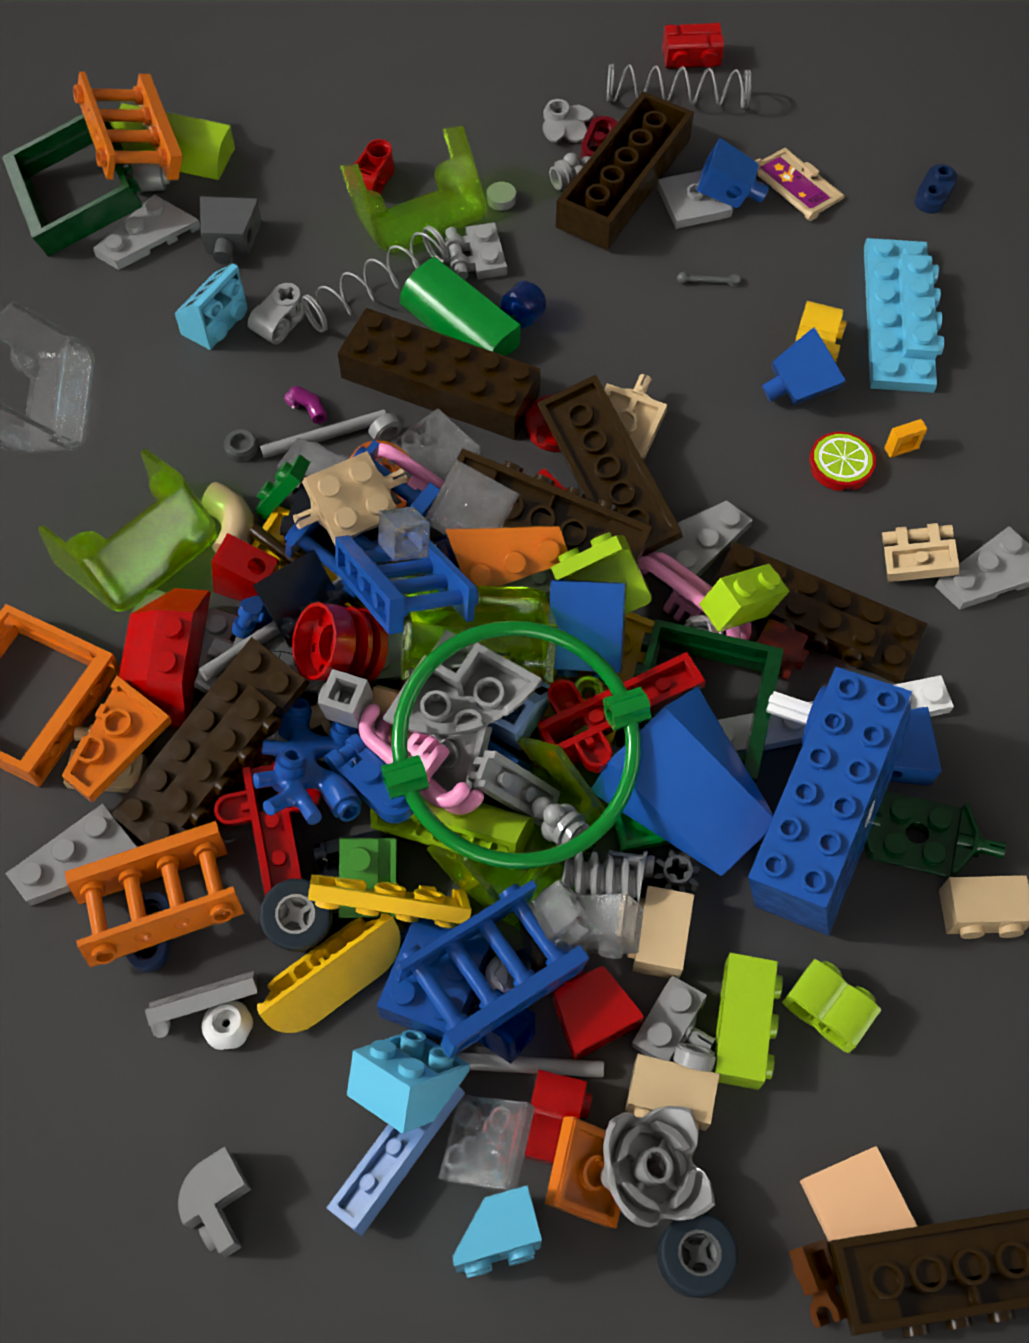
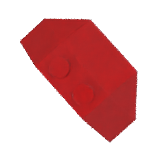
[119,588,211,728]

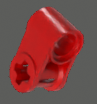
[347,139,395,198]

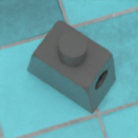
[200,196,262,265]

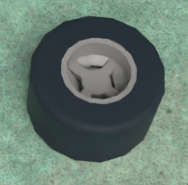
[260,879,333,952]

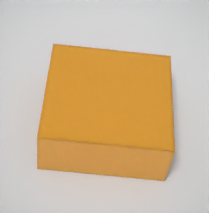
[884,419,928,458]

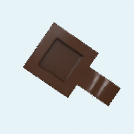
[788,1239,847,1328]

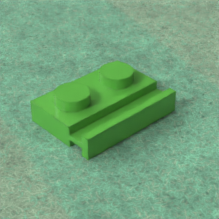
[339,838,396,918]

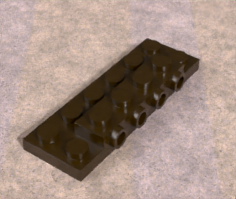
[433,448,653,565]
[711,542,928,684]
[111,637,310,844]
[829,1209,1029,1338]

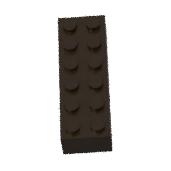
[555,91,694,250]
[337,308,541,440]

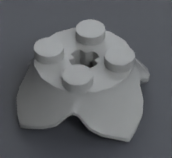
[600,1106,715,1228]

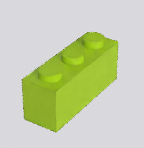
[711,953,783,1090]

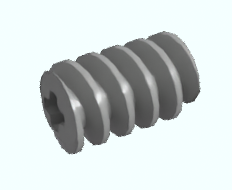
[561,852,645,908]

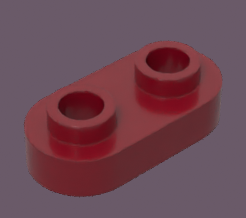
[581,116,618,158]

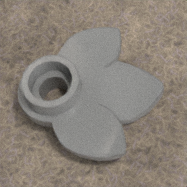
[542,99,594,143]

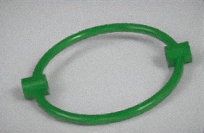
[380,621,652,869]

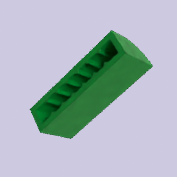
[400,256,520,356]

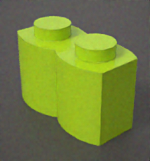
[782,959,881,1053]

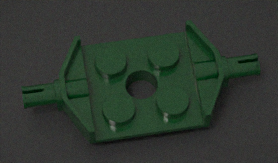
[864,789,1006,878]

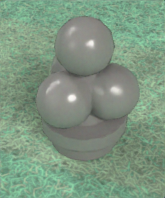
[549,153,590,190]
[531,797,589,845]

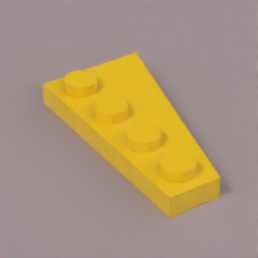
[308,875,472,928]

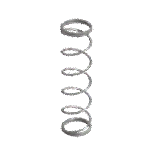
[607,63,752,109]
[301,226,449,333]

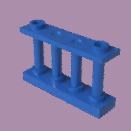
[284,440,441,605]
[335,526,479,635]
[394,880,589,1059]

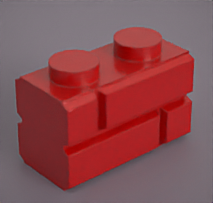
[662,23,724,68]

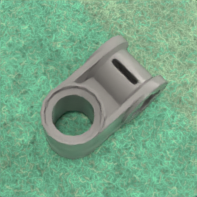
[248,283,305,345]

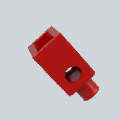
[211,533,279,601]
[553,966,644,1060]

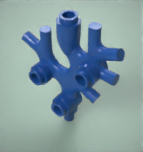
[253,697,386,825]

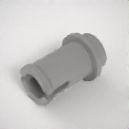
[609,850,655,882]

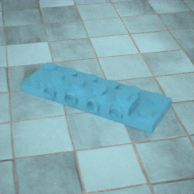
[864,238,944,393]

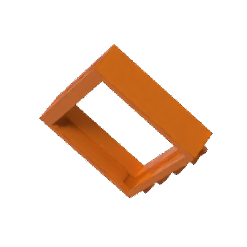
[0,604,120,788]

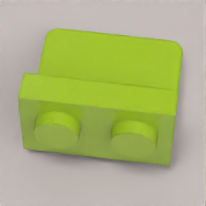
[551,532,652,614]

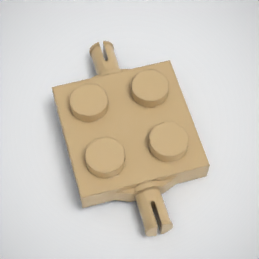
[604,374,667,461]
[293,451,407,545]

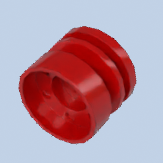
[292,602,388,684]

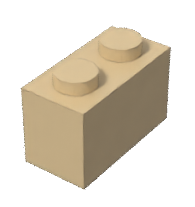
[939,875,1029,939]
[627,885,694,979]
[625,1054,720,1133]

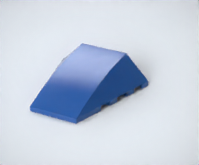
[590,687,774,876]

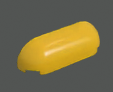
[257,913,401,1033]

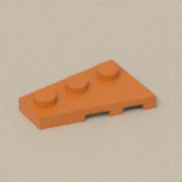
[445,526,568,594]
[62,675,172,803]

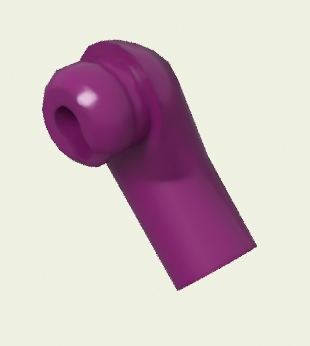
[284,386,327,424]

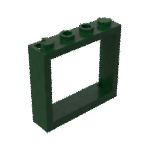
[2,114,143,257]
[616,619,784,784]

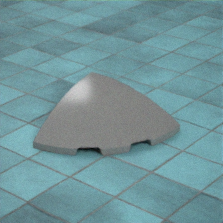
[383,629,542,735]

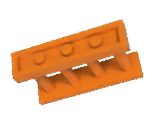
[73,71,183,180]
[65,821,244,968]

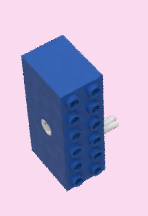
[748,667,912,936]

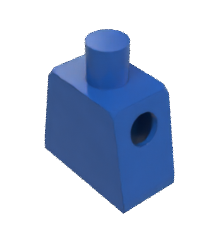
[696,138,769,208]
[761,327,846,405]
[890,707,941,786]

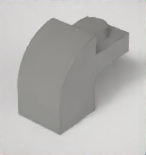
[178,1146,252,1257]

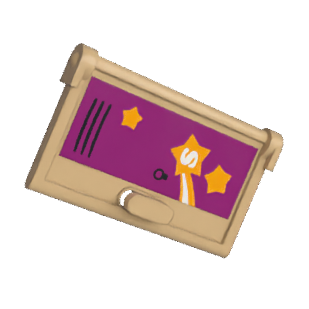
[755,148,845,221]

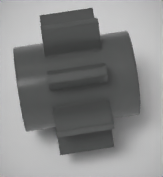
[652,850,701,893]

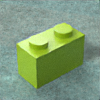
[699,564,790,632]

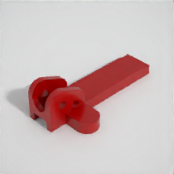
[537,652,705,773]
[214,761,322,923]

